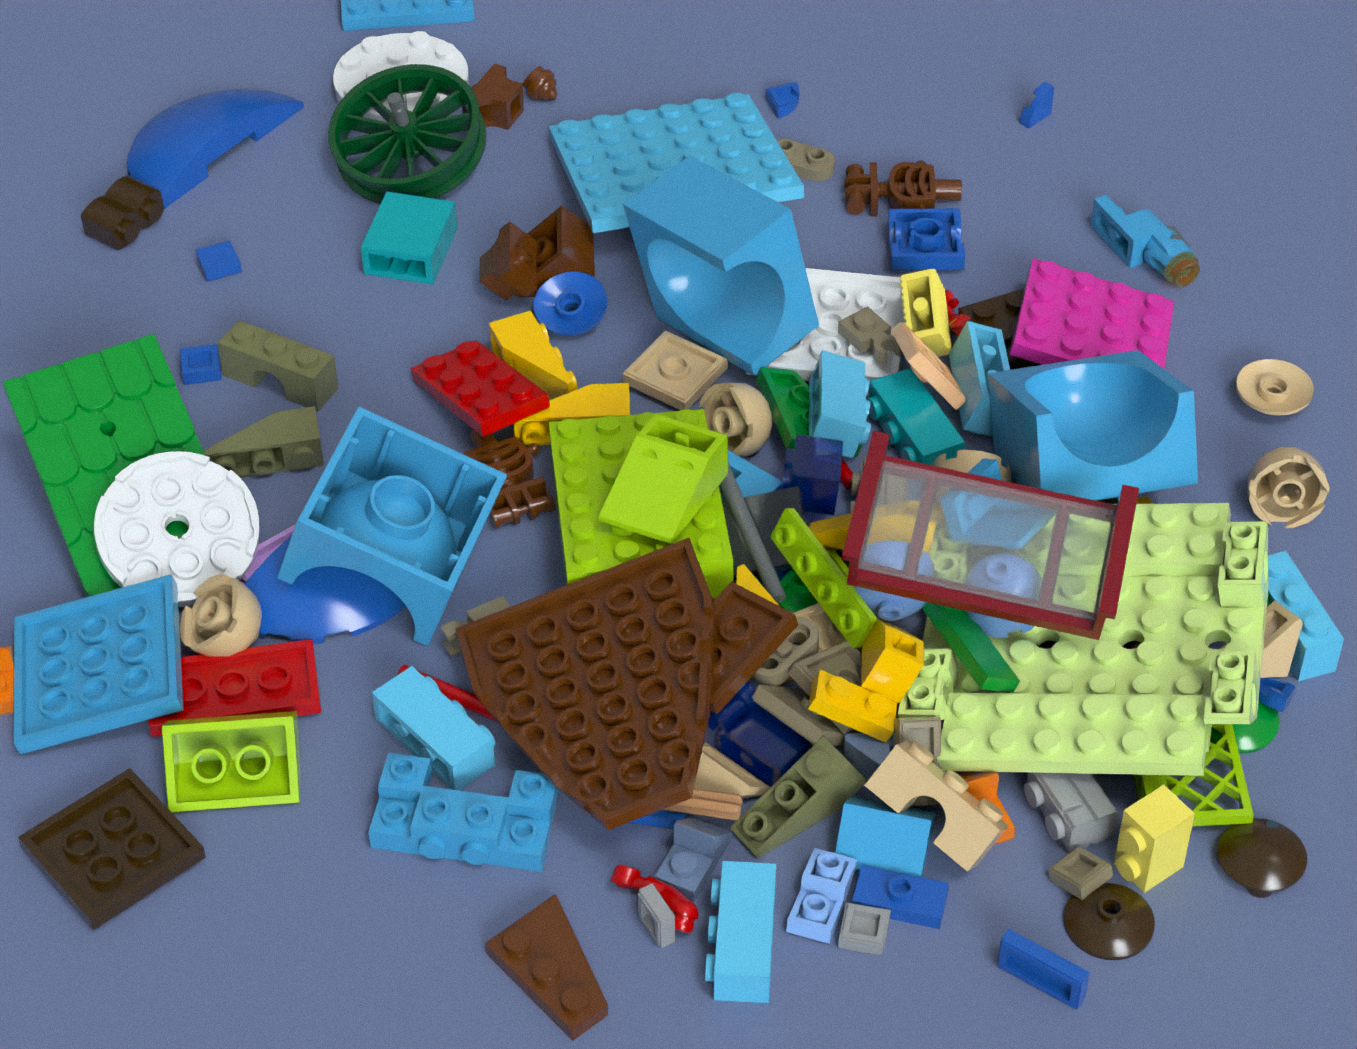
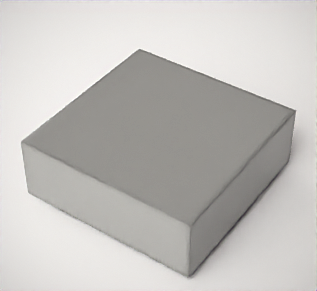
[638,883,675,948]
[838,902,891,956]

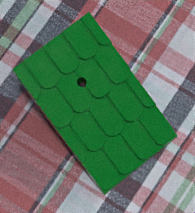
[2,334,205,597]

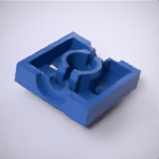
[887,208,965,271]

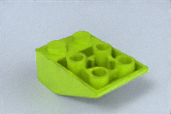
[598,413,728,544]

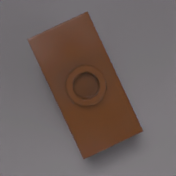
[462,63,524,130]
[479,221,537,301]

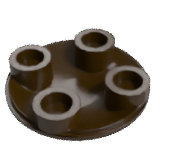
[1216,818,1307,898]

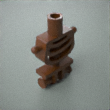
[844,160,962,216]
[464,429,555,529]

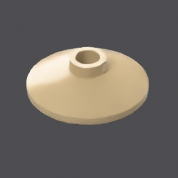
[1236,359,1314,415]

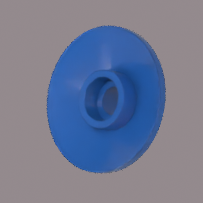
[534,272,608,336]

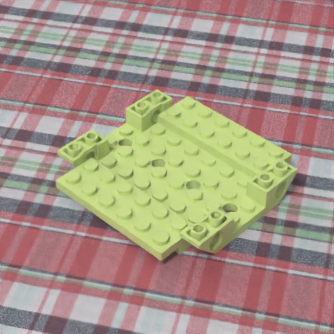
[898,503,1269,776]

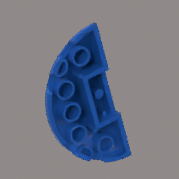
[127,89,304,209]
[245,535,406,644]

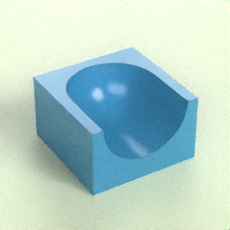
[623,156,819,376]
[988,350,1198,501]
[277,407,507,647]

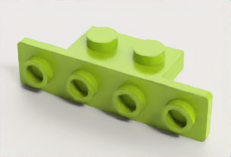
[771,508,877,648]

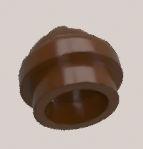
[523,66,558,101]

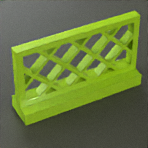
[1132,724,1254,827]

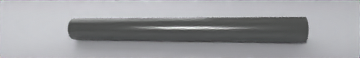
[720,463,786,603]

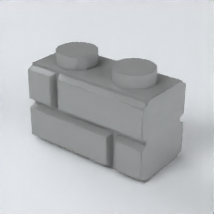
[1024,772,1119,852]

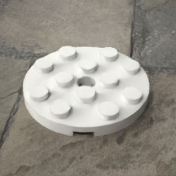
[333,31,469,122]
[94,451,259,607]

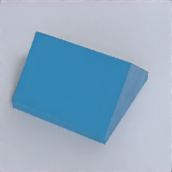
[835,796,937,877]

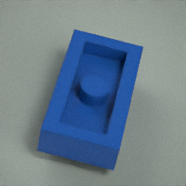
[852,865,949,929]

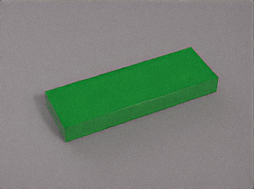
[923,602,1020,693]

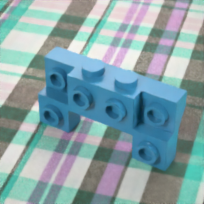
[368,753,560,872]

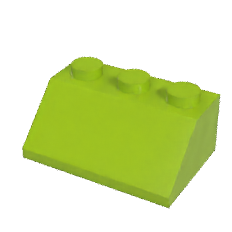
[162,711,300,812]

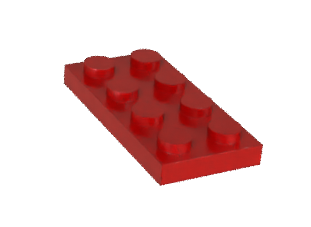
[410,340,550,437]
[149,639,322,737]

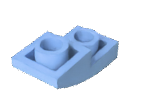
[786,848,857,944]

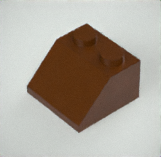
[514,205,595,298]

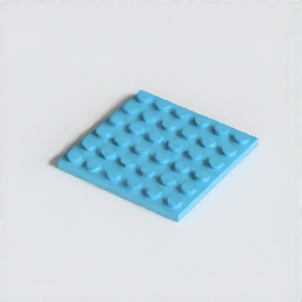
[549,93,804,233]

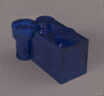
[781,434,843,515]
[708,682,814,787]

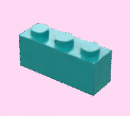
[866,368,965,483]

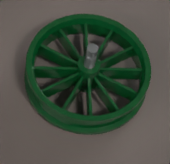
[328,64,487,204]

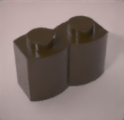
[81,176,164,250]

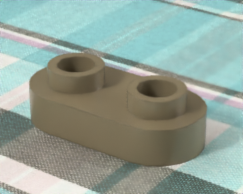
[777,138,835,182]
[751,617,819,686]

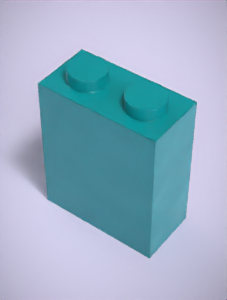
[361,192,458,285]

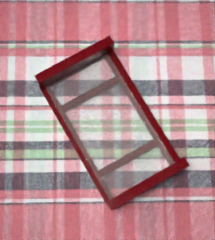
[841,431,1139,640]

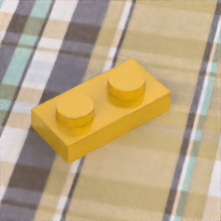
[808,669,897,743]

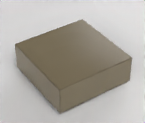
[1048,846,1113,900]

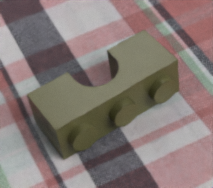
[218,320,339,412]

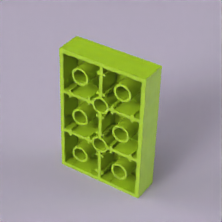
[549,409,733,599]

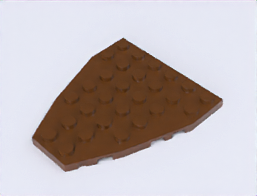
[455,538,716,830]

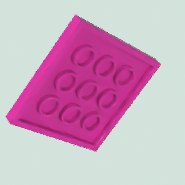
[1010,258,1174,368]

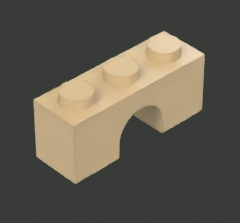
[864,741,1009,872]

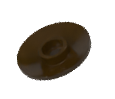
[1064,883,1155,960]

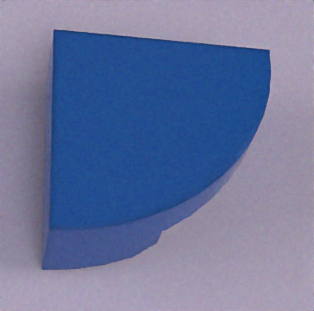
[1020,81,1054,129]
[765,82,799,118]
[1259,677,1296,713]

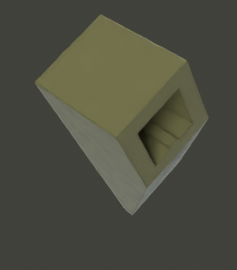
[203,406,324,478]
[730,736,867,858]

